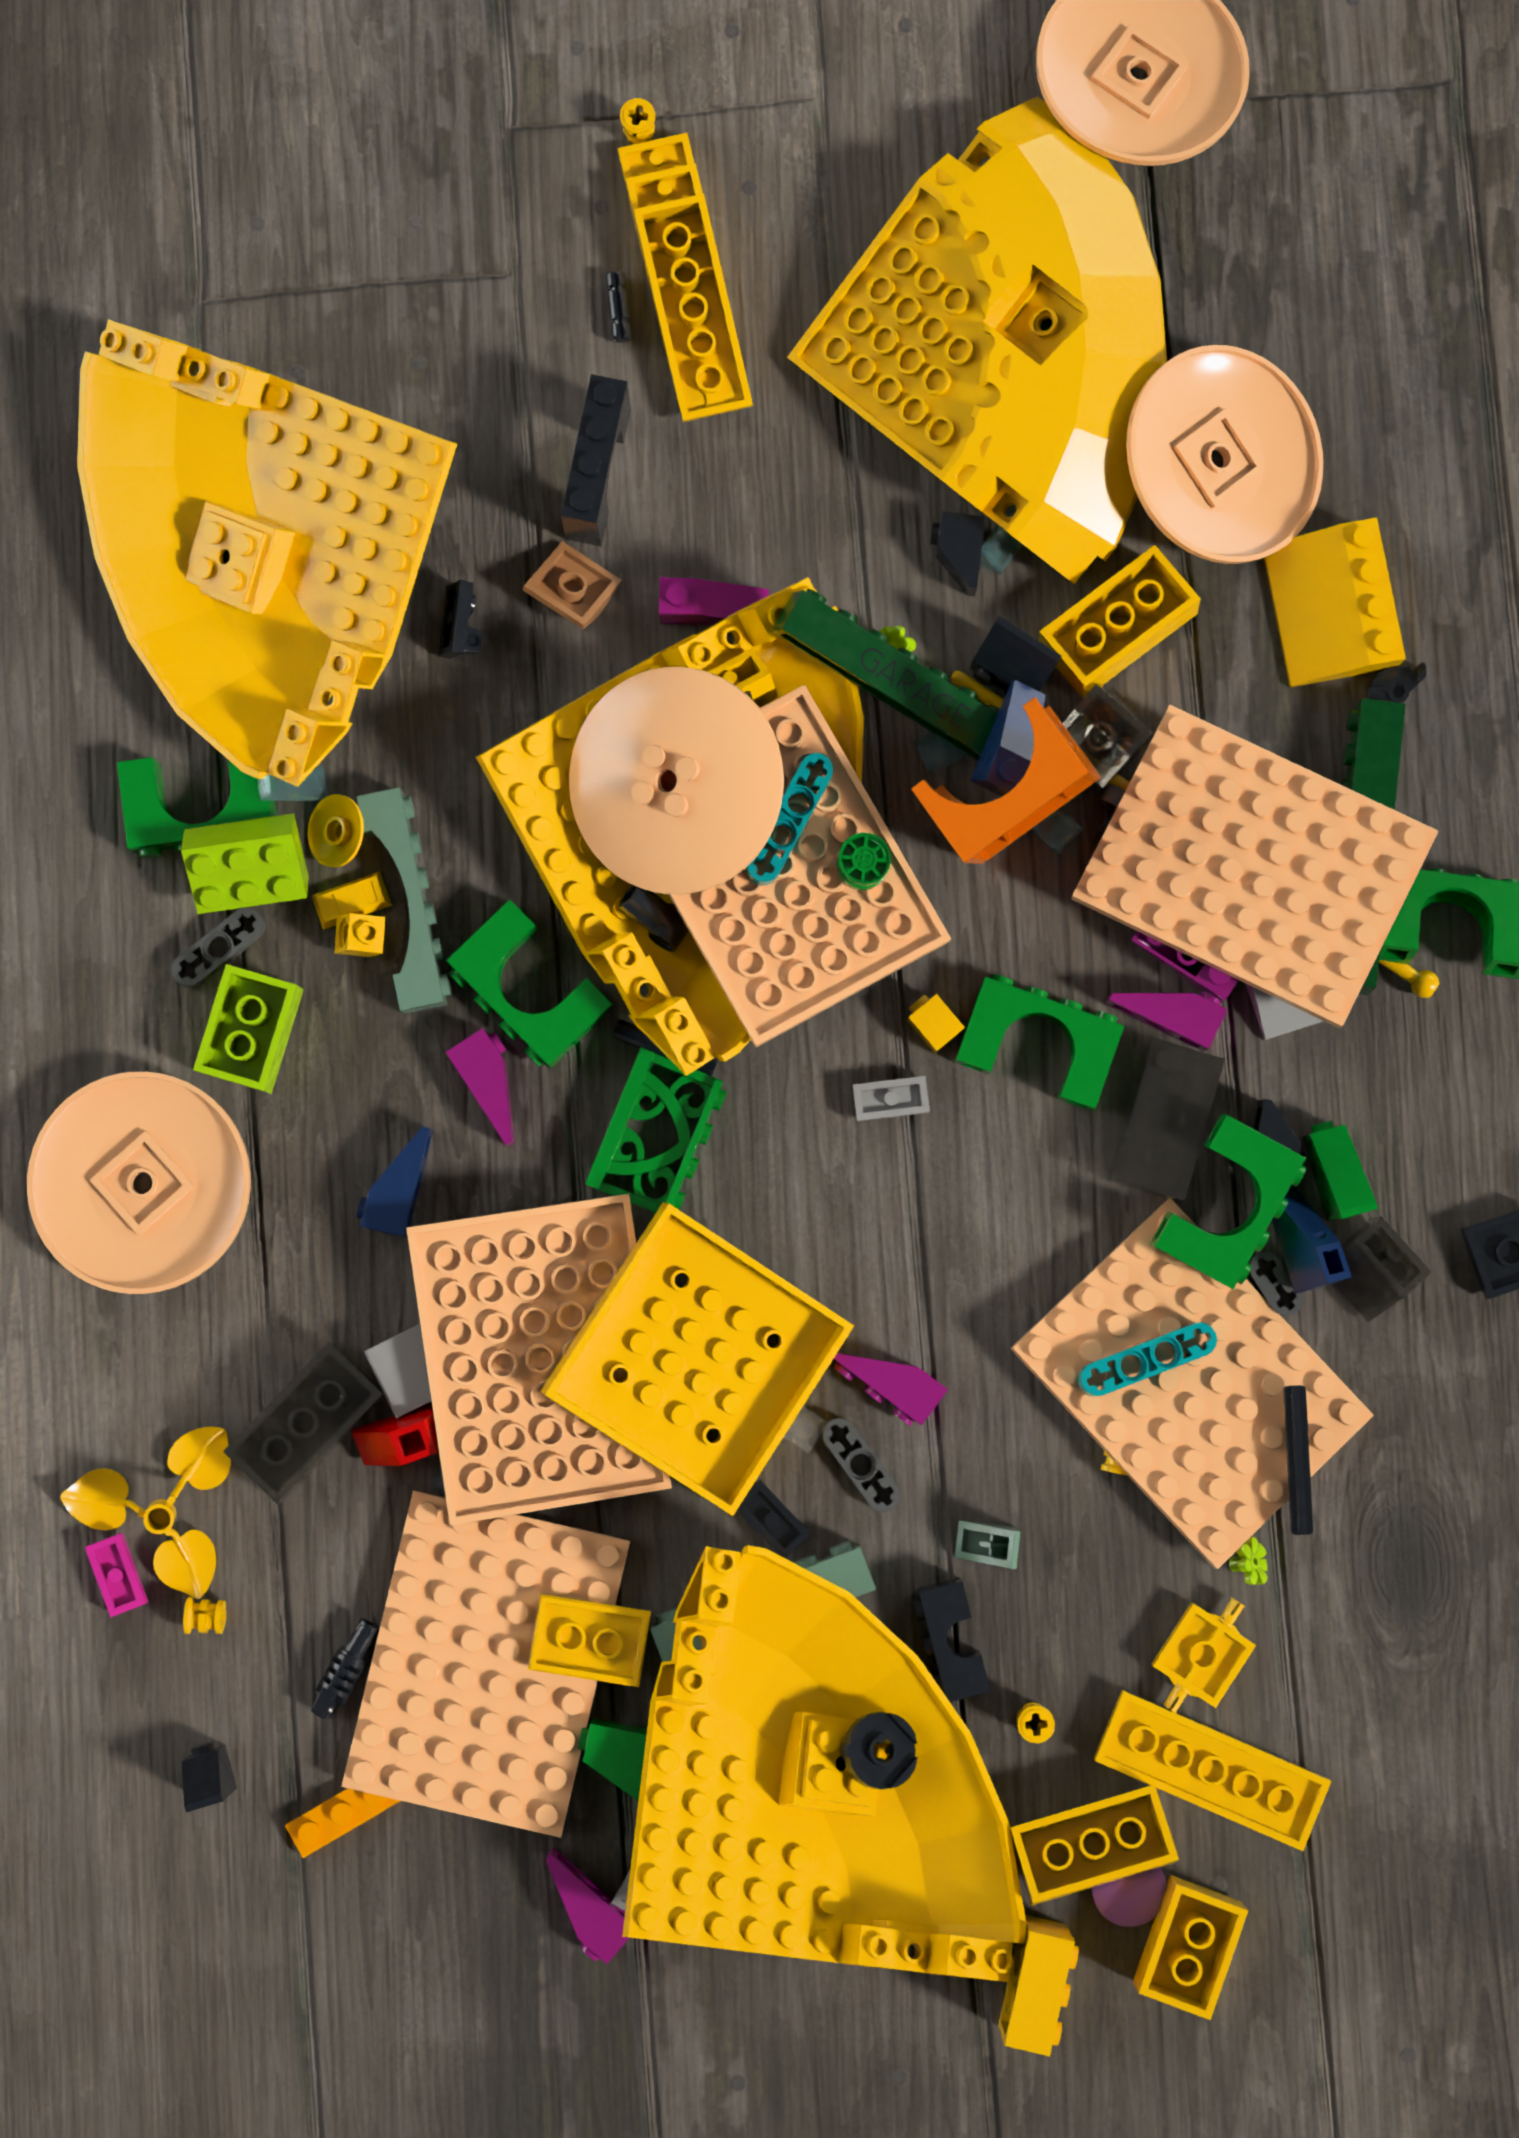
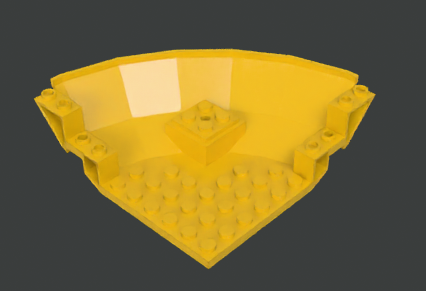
[787,96,1167,585]
[77,319,457,787]
[476,577,864,1076]
[622,1545,1027,1982]

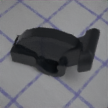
[1367,662,1427,703]

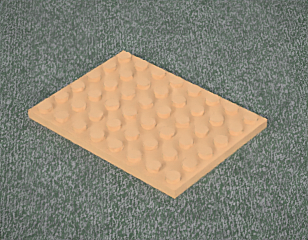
[661,685,951,1048]
[1071,705,1439,1029]
[406,1194,672,1525]
[1010,1198,1374,1569]
[341,1490,631,1838]

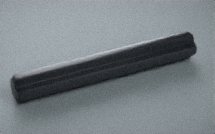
[1283,1385,1313,1535]

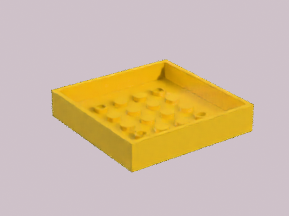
[541,1202,854,1516]

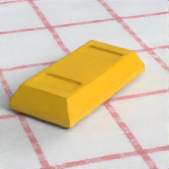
[311,871,392,930]

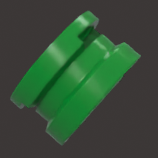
[836,833,891,890]

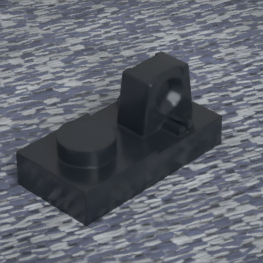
[438,580,483,659]

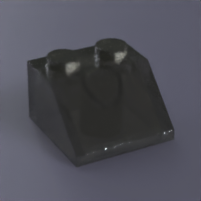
[1063,684,1156,788]

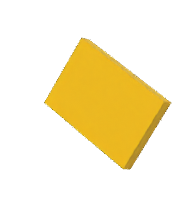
[528,1594,651,1687]

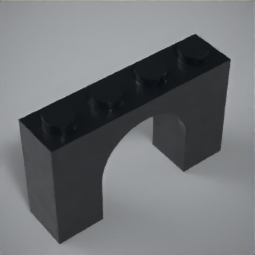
[560,374,631,547]

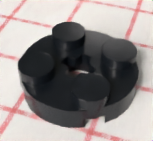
[840,1712,918,1790]

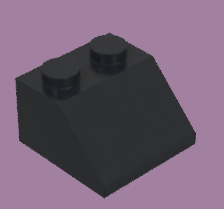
[970,616,1061,696]

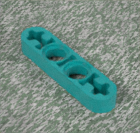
[746,753,833,886]
[1078,1322,1217,1397]

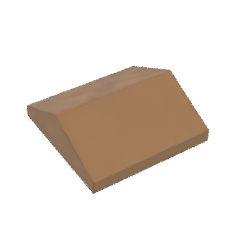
[523,541,622,629]

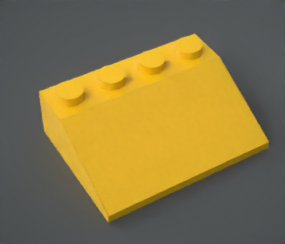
[1264,517,1406,687]

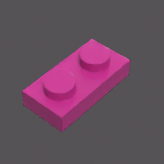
[85,1533,148,1618]

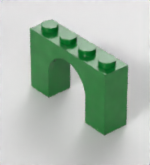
[117,757,277,858]
[1379,869,1519,979]
[446,900,614,1068]
[953,974,1124,1111]
[1150,1113,1306,1289]

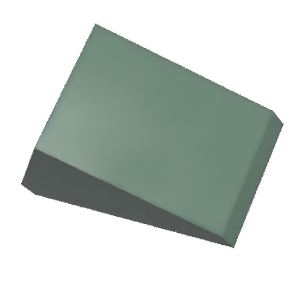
[955,1520,1021,1569]

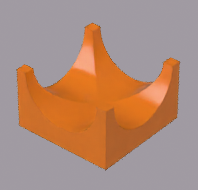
[911,697,1102,864]

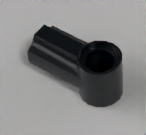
[618,885,689,952]

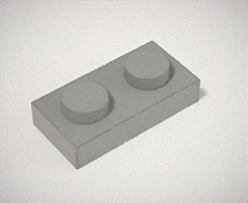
[852,1076,930,1122]

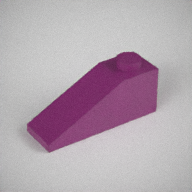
[659,577,769,625]
[1105,992,1228,1052]
[446,1028,515,1147]
[546,1847,629,1964]

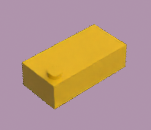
[1039,545,1201,700]
[1010,1784,1179,1906]

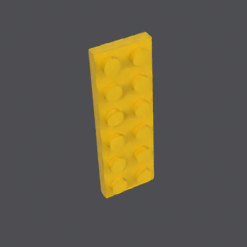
[1093,1689,1331,1851]

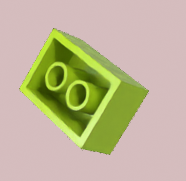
[181,813,309,914]
[193,964,304,1094]

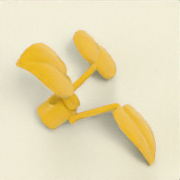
[60,1426,231,1599]

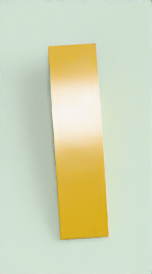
[618,133,753,422]

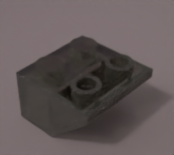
[1334,1216,1432,1322]

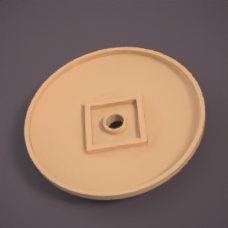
[1036,0,1250,166]
[1126,345,1323,564]
[569,667,784,894]
[27,1072,251,1294]

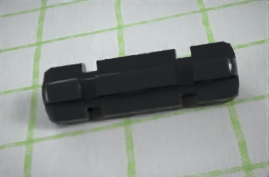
[605,271,632,343]

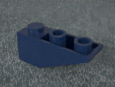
[1272,1185,1352,1294]

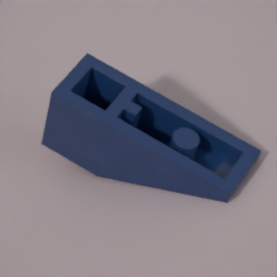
[970,679,1046,796]
[357,1127,434,1237]

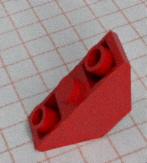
[352,1402,439,1466]

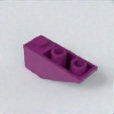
[1131,931,1238,1004]
[833,1353,948,1426]

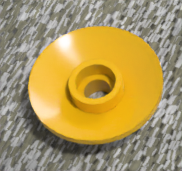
[308,794,364,868]

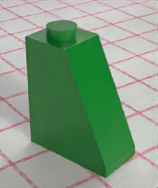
[1303,1120,1378,1221]
[578,1718,647,1801]

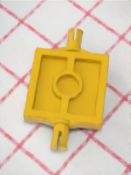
[1151,1597,1256,1713]

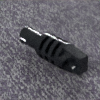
[311,1618,380,1719]

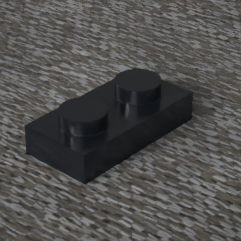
[737,1479,811,1559]

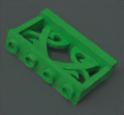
[585,1047,727,1213]

